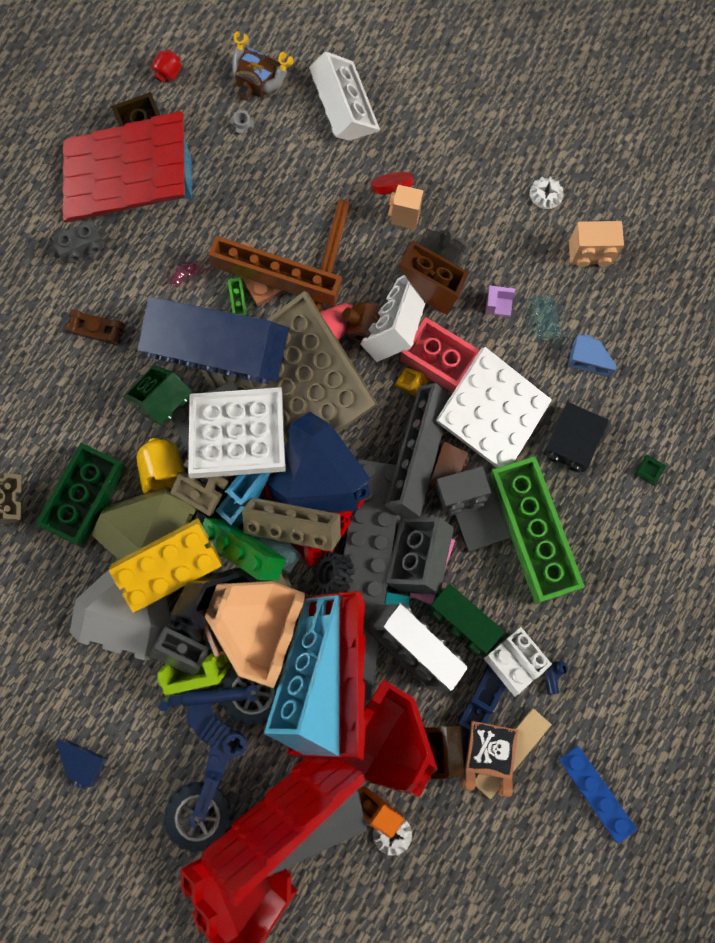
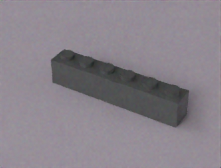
[385,383,451,518]

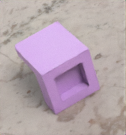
[485,286,515,317]

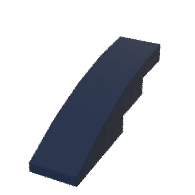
[456,665,506,760]

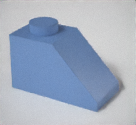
[568,335,617,377]

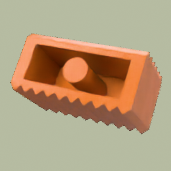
[358,786,404,838]

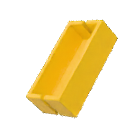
[109,518,222,613]

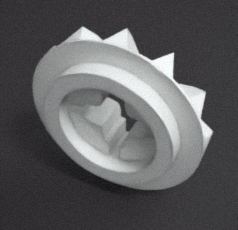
[530,177,564,209]
[373,819,412,856]

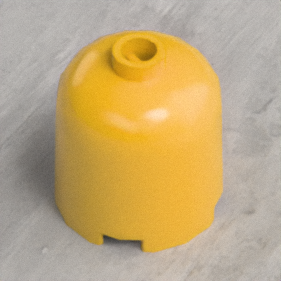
[136,438,185,493]

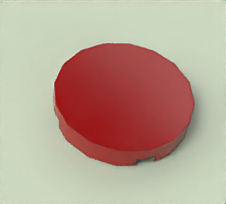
[371,172,414,195]

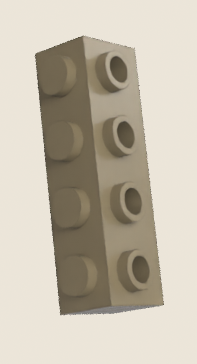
[242,498,341,551]

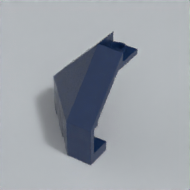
[267,412,371,513]

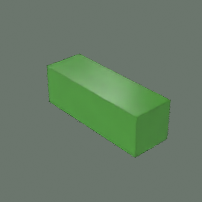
[228,278,247,316]

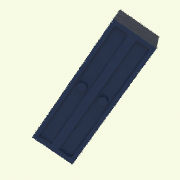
[137,297,289,384]

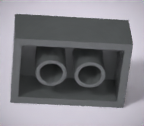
[386,517,454,594]

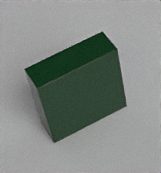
[634,454,666,486]

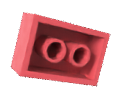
[400,317,480,394]

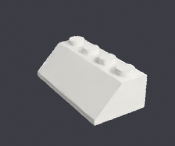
[309,51,380,141]

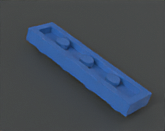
[558,746,638,844]

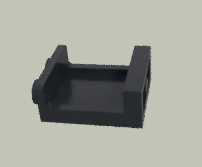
[543,402,609,473]

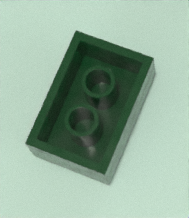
[123,365,192,425]
[428,584,505,656]

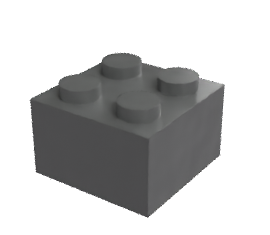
[434,466,491,516]

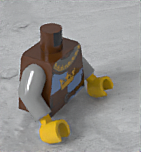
[232,31,294,101]

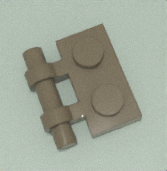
[170,458,228,516]

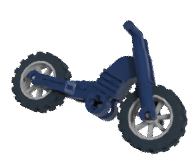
[158,666,281,853]

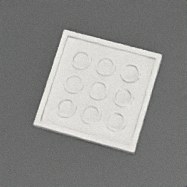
[435,347,552,468]
[188,387,286,478]

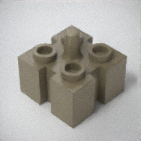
[0,473,21,524]

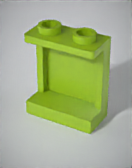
[157,651,232,695]

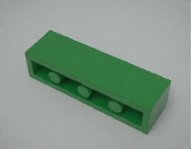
[202,518,286,581]

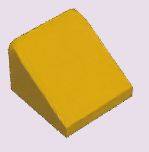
[395,367,428,398]

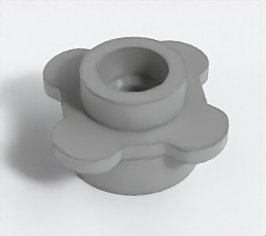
[230,111,254,134]

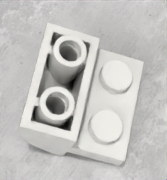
[484,627,552,697]

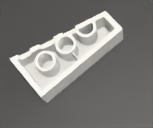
[361,275,426,362]

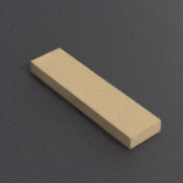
[475,708,552,799]

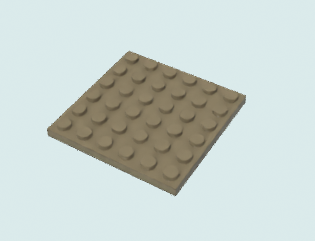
[201,291,378,473]

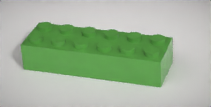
[489,456,585,605]

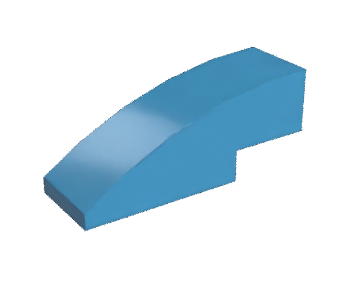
[216,473,270,527]

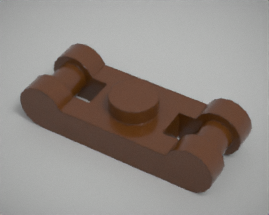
[64,309,125,345]

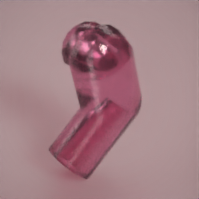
[170,262,200,287]

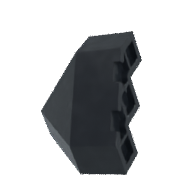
[168,567,256,644]

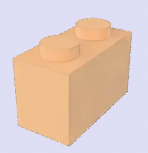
[388,185,423,230]

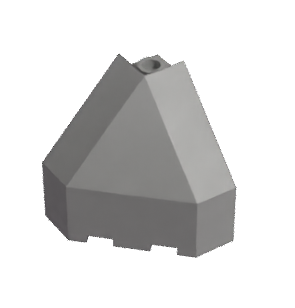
[70,570,171,660]

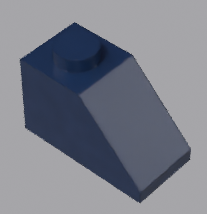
[56,739,108,789]

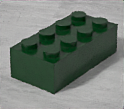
[35,442,127,548]

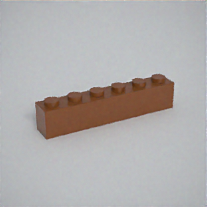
[208,236,342,307]

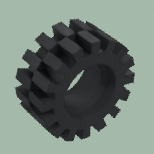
[313,552,354,595]

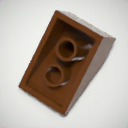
[398,240,469,315]

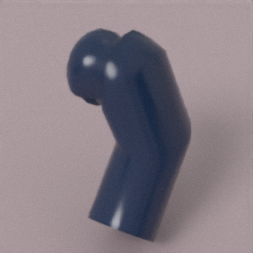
[544,661,568,695]

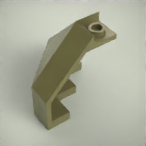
[91,486,196,560]

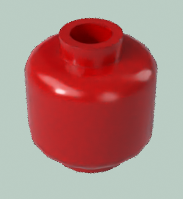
[151,49,182,83]

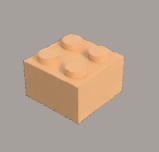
[569,221,624,267]

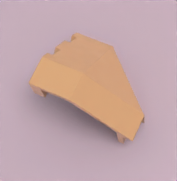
[205,581,305,688]

